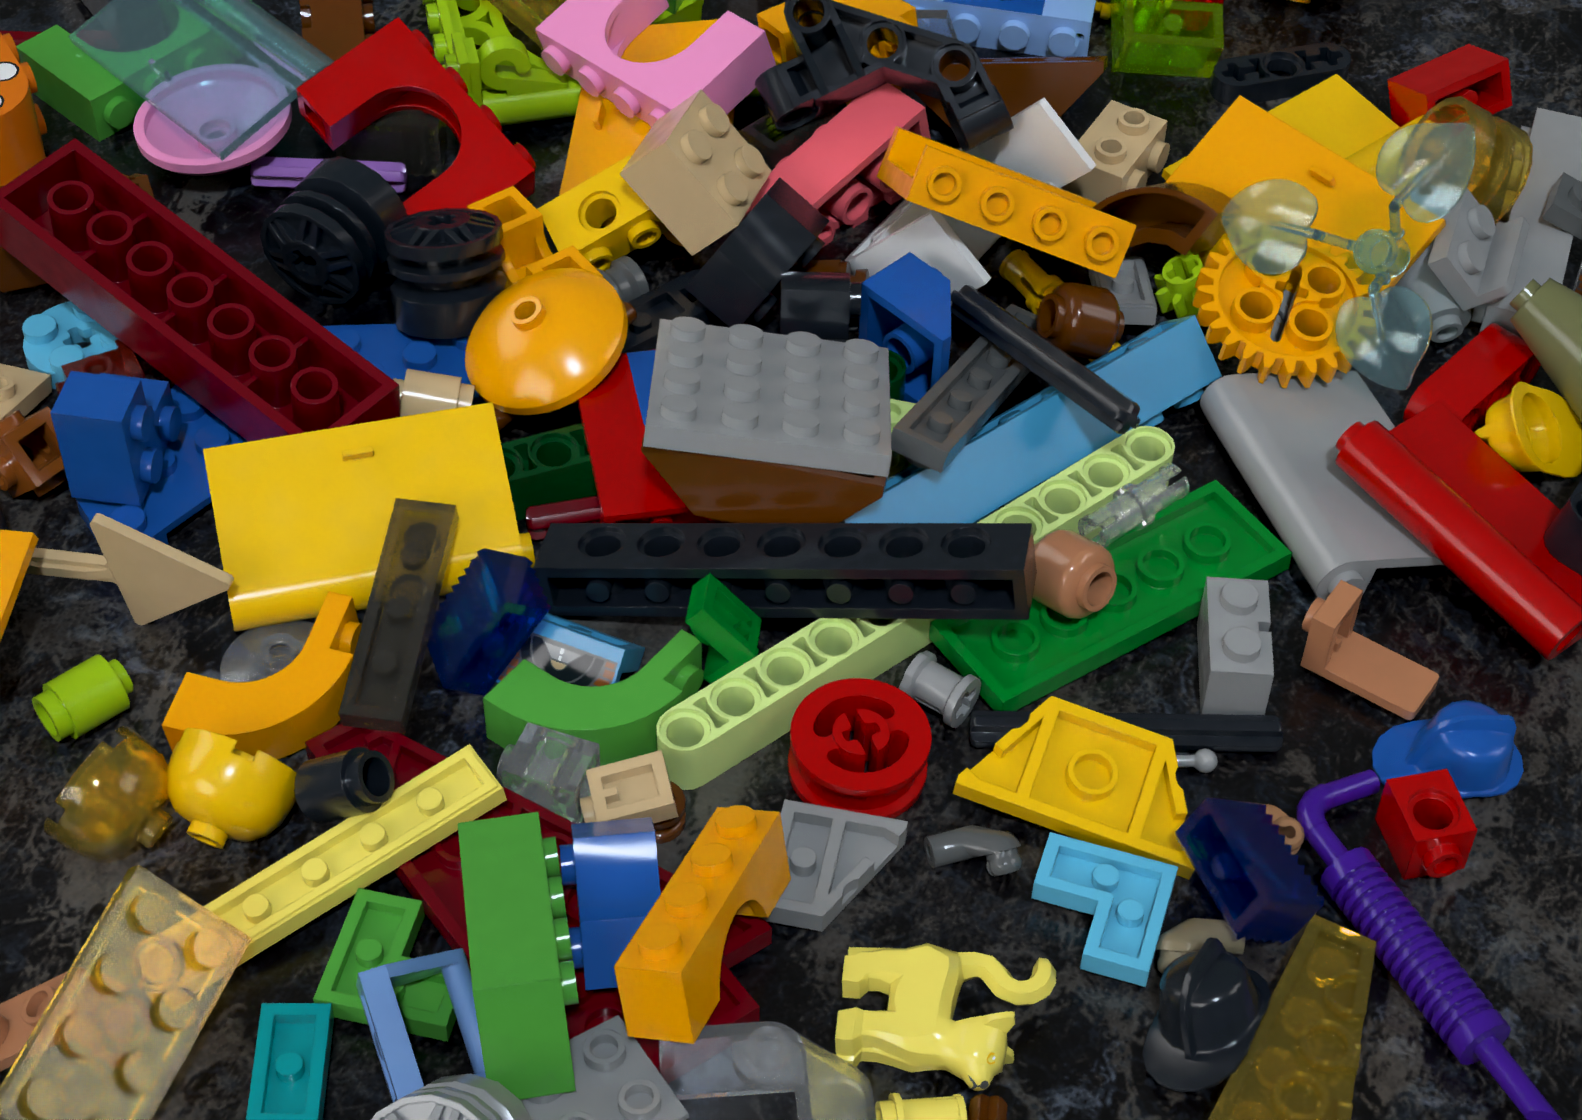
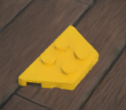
[952,696,1197,880]

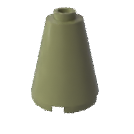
[1509,278,1582,423]

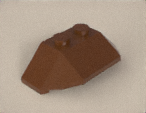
[913,56,1108,127]
[641,437,892,523]

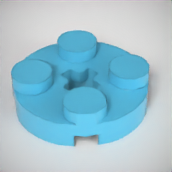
[22,301,135,390]

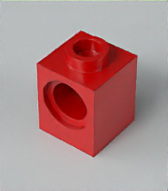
[1375,769,1478,880]

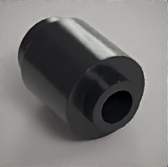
[294,747,395,824]

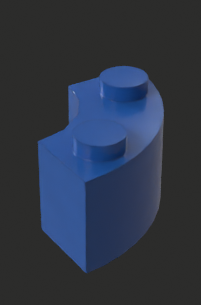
[559,817,661,990]

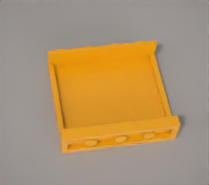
[876,126,1137,279]

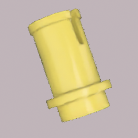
[875,1093,967,1120]

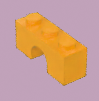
[467,186,604,287]

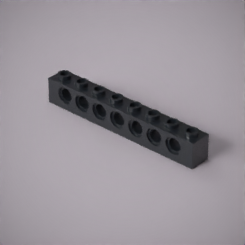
[533,523,1037,620]

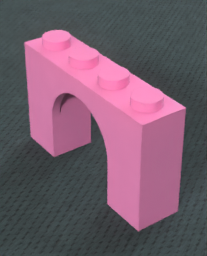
[535,0,776,128]

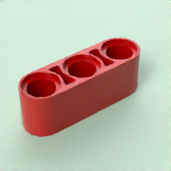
[1403,323,1541,432]

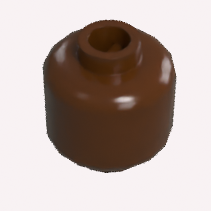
[1036,282,1125,359]

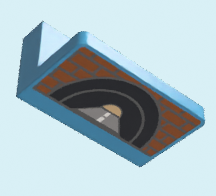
[493,609,645,687]

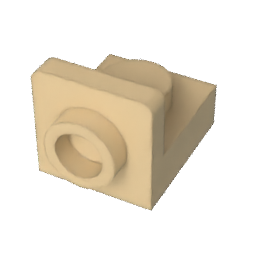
[580,750,679,824]

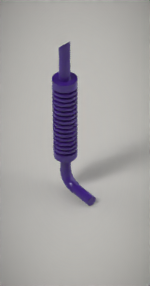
[1296,769,1562,1120]

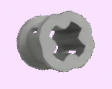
[899,650,981,728]

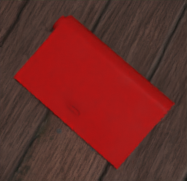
[1335,401,1582,660]

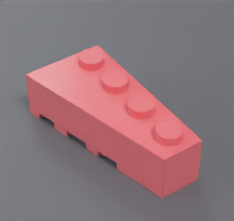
[735,83,931,248]

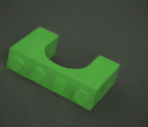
[16,0,260,142]

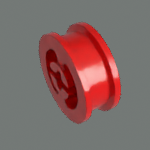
[788,678,932,818]

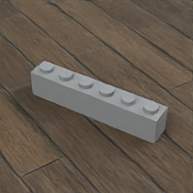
[1471,107,1582,338]

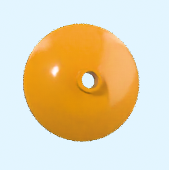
[465,268,628,415]

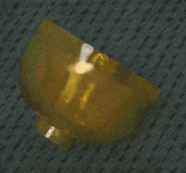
[44,726,173,860]

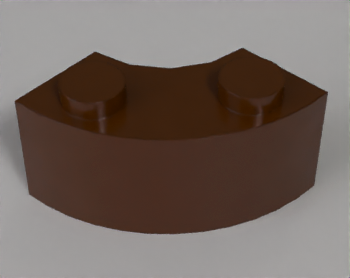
[1093,182,1244,258]

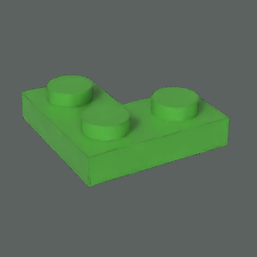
[313,888,456,1042]

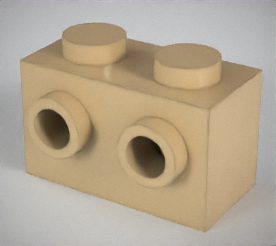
[1061,100,1170,204]

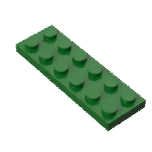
[929,480,1292,711]

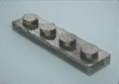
[338,498,459,733]

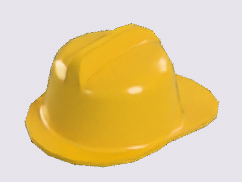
[1474,382,1582,478]

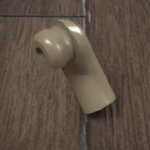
[1156,918,1245,974]

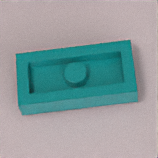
[246,1003,334,1120]

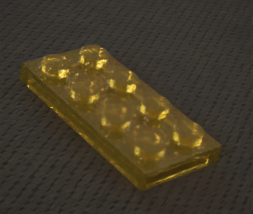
[0,865,252,1120]

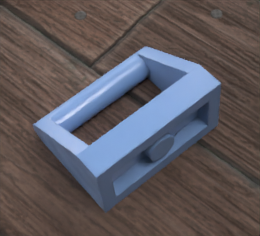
[356,948,486,1103]

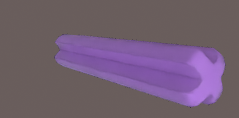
[250,156,408,194]

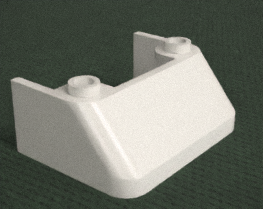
[845,97,1096,305]

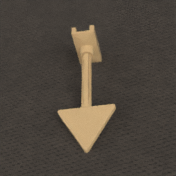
[26,513,234,625]

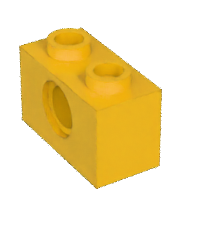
[537,155,668,271]

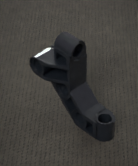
[755,0,1014,152]

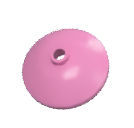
[133,67,292,176]

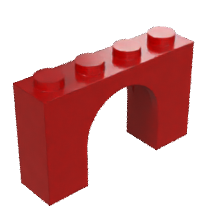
[296,17,536,216]

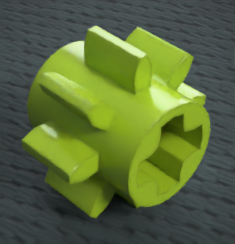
[1154,254,1204,318]

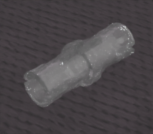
[1078,463,1189,549]

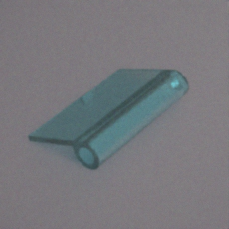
[69,0,334,161]

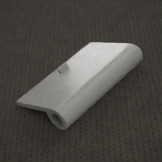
[1200,371,1444,600]

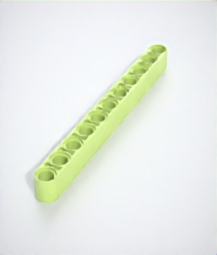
[656,426,1175,790]

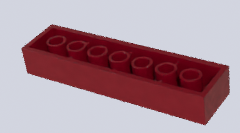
[0,138,400,442]

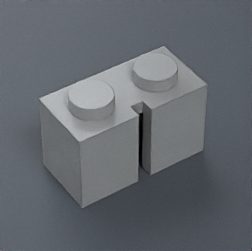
[1197,577,1274,715]

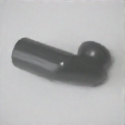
[924,825,1023,877]

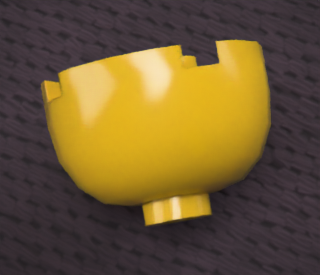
[166,728,297,849]

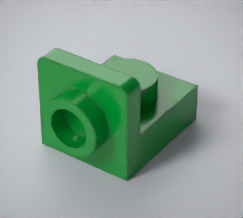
[685,573,762,684]

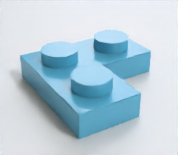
[1031,832,1178,987]

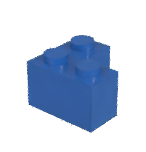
[50,371,181,506]

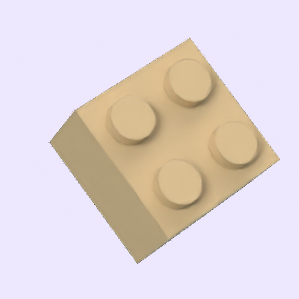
[620,89,772,256]

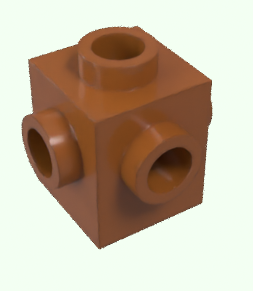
[0,406,67,498]

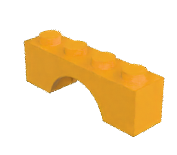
[614,805,791,1044]

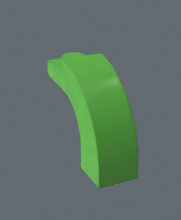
[483,629,704,770]

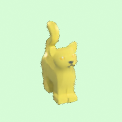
[835,943,1056,1091]

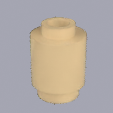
[393,368,475,417]

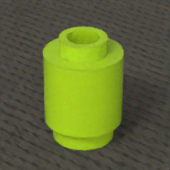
[32,654,134,742]

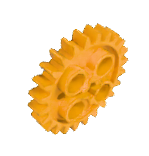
[1192,225,1379,388]

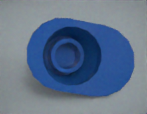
[1372,700,1524,799]

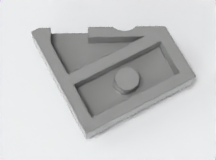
[759,799,908,932]

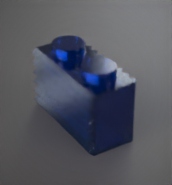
[421,548,552,696]
[1175,797,1324,944]

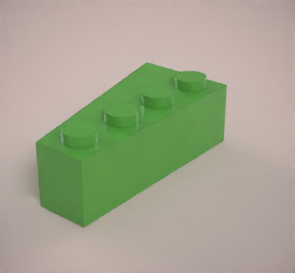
[458,812,579,1100]

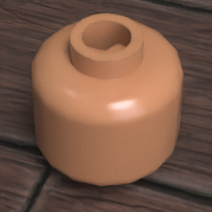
[1033,530,1117,619]

